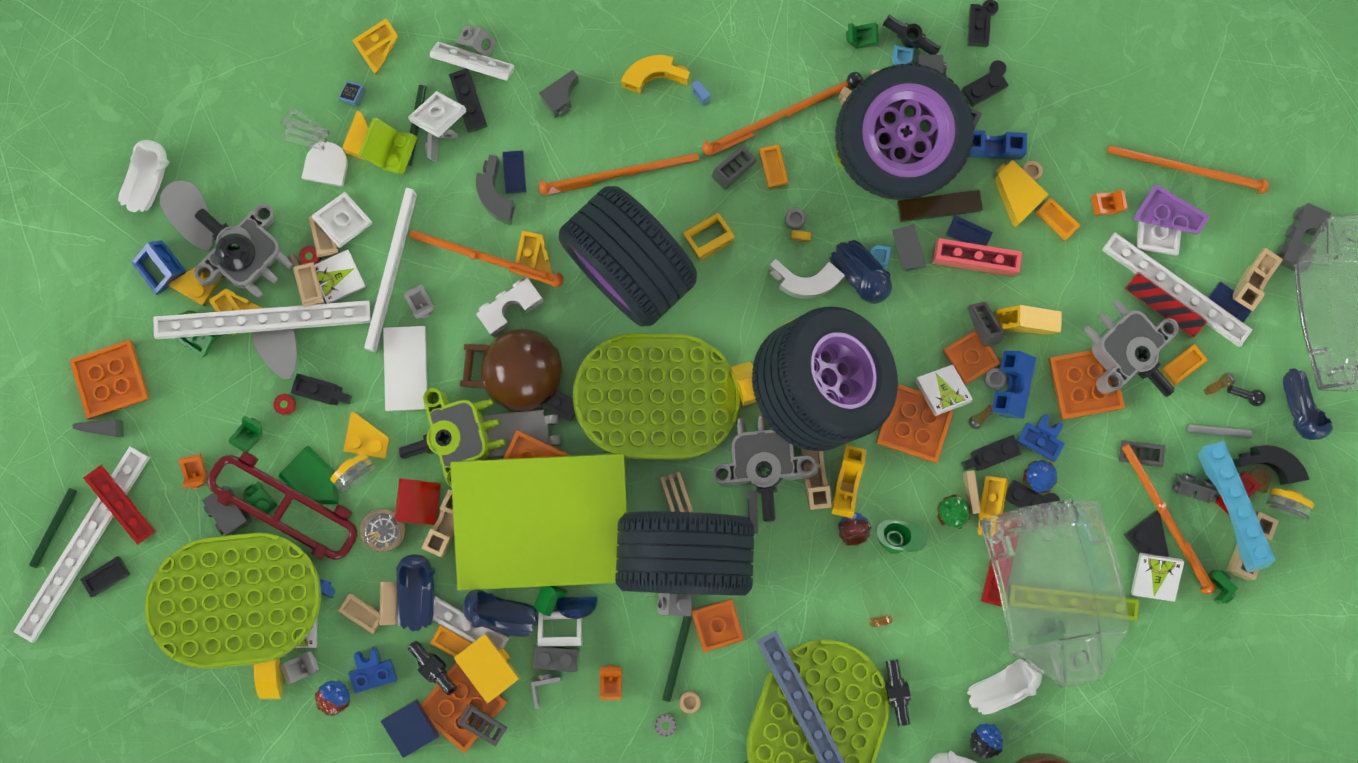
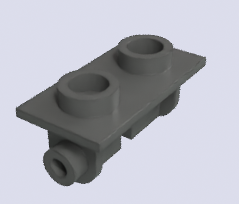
[1172,473,1219,503]

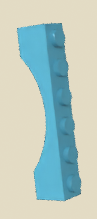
[1198,441,1276,573]

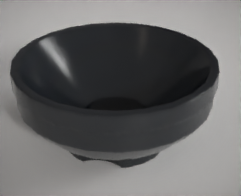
[215,233,255,272]

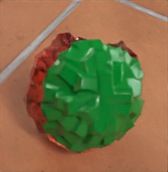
[937,494,970,529]

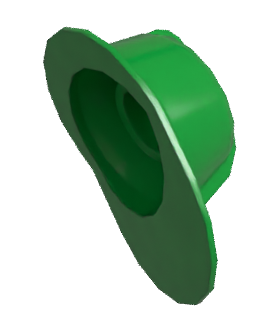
[876,519,928,554]

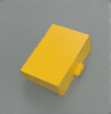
[454,633,521,704]

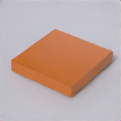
[942,330,1001,385]
[691,599,744,652]

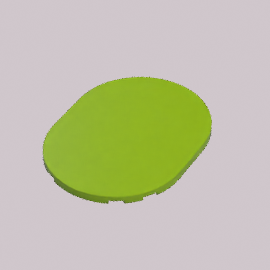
[573,333,740,460]
[145,533,321,669]
[746,639,890,763]

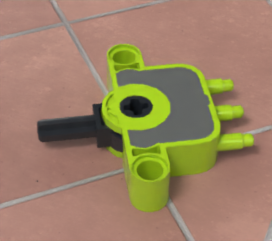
[399,388,506,487]

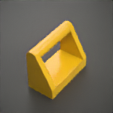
[682,213,735,261]

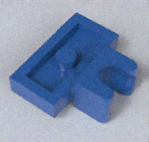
[1016,414,1065,462]
[348,646,397,693]

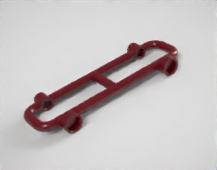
[207,451,357,560]

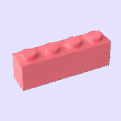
[932,238,1022,277]

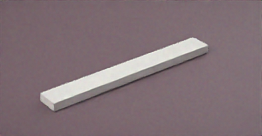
[364,188,417,353]
[1102,232,1253,347]

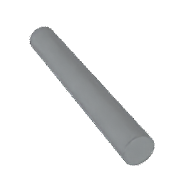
[1186,424,1252,438]

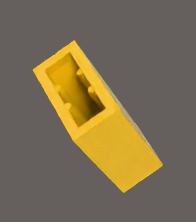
[994,160,1049,228]
[995,305,1062,335]
[731,361,757,407]

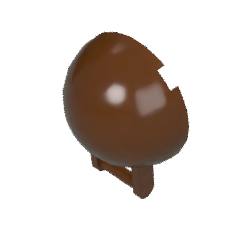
[460,329,562,412]

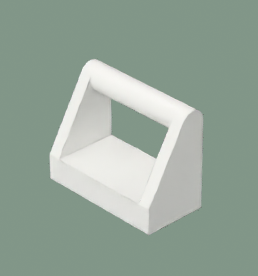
[538,610,582,647]

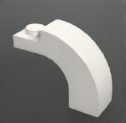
[769,259,845,299]

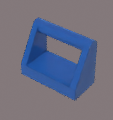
[132,240,186,295]

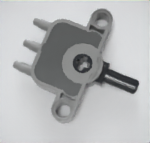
[194,204,293,299]
[1085,299,1179,397]
[712,416,819,522]

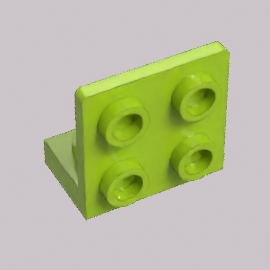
[359,118,418,175]

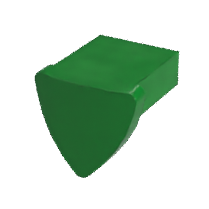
[533,586,568,616]

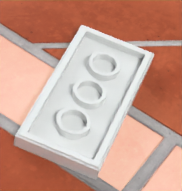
[383,326,428,412]

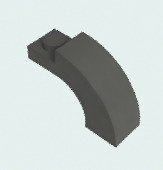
[476,154,515,225]

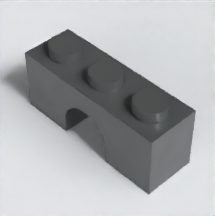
[1277,203,1331,273]

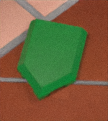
[278,446,339,505]

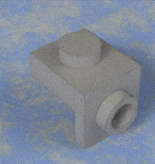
[403,284,435,319]
[657,593,692,616]
[280,651,319,685]

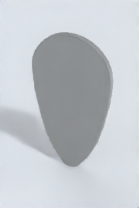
[160,180,213,251]
[253,329,298,379]

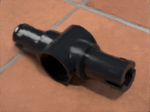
[882,14,941,55]
[408,641,457,695]
[885,659,911,727]

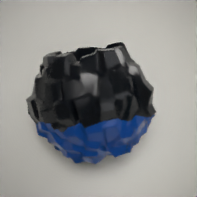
[970,723,1003,759]

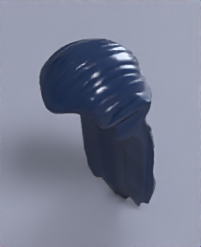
[830,240,892,304]
[1283,368,1333,440]
[396,554,435,631]
[463,590,538,637]

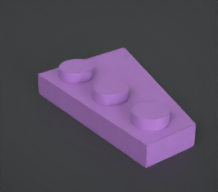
[1131,184,1210,235]

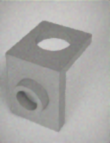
[456,25,497,57]
[425,129,458,163]
[531,673,562,708]

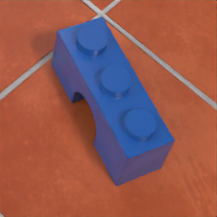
[969,130,1027,160]
[991,351,1036,419]

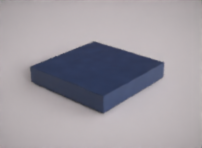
[381,699,440,758]

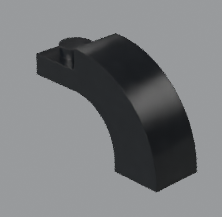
[1233,445,1310,485]

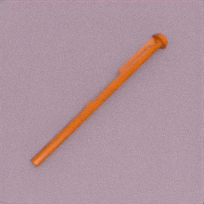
[702,81,850,156]
[1107,145,1270,194]
[538,153,699,195]
[409,230,564,288]
[1121,444,1216,594]

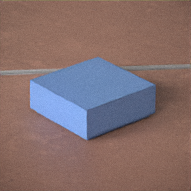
[692,80,711,106]

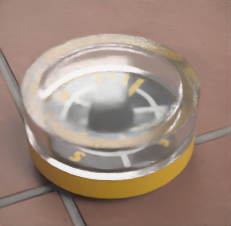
[330,453,375,493]
[1265,488,1315,520]
[360,509,406,552]

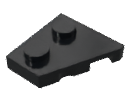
[1124,510,1169,557]

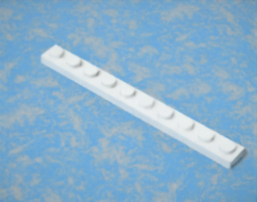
[153,301,371,339]
[14,446,150,643]

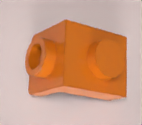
[1091,190,1128,216]
[178,453,208,489]
[600,665,622,700]

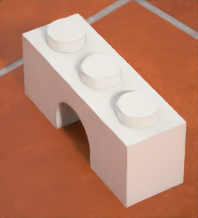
[476,278,544,337]

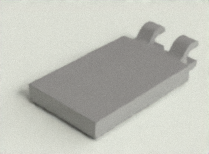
[483,410,562,458]

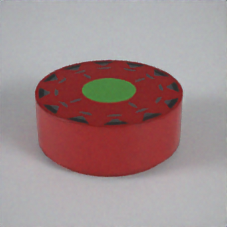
[299,246,321,265]
[273,394,296,415]

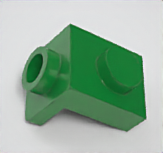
[846,22,879,49]
[229,416,262,452]
[243,481,278,514]
[1208,570,1238,604]

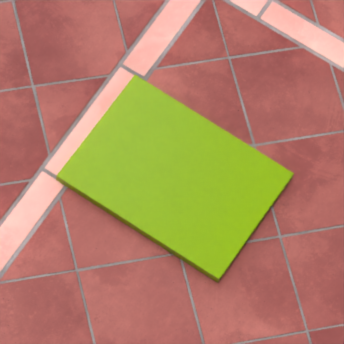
[450,453,627,591]

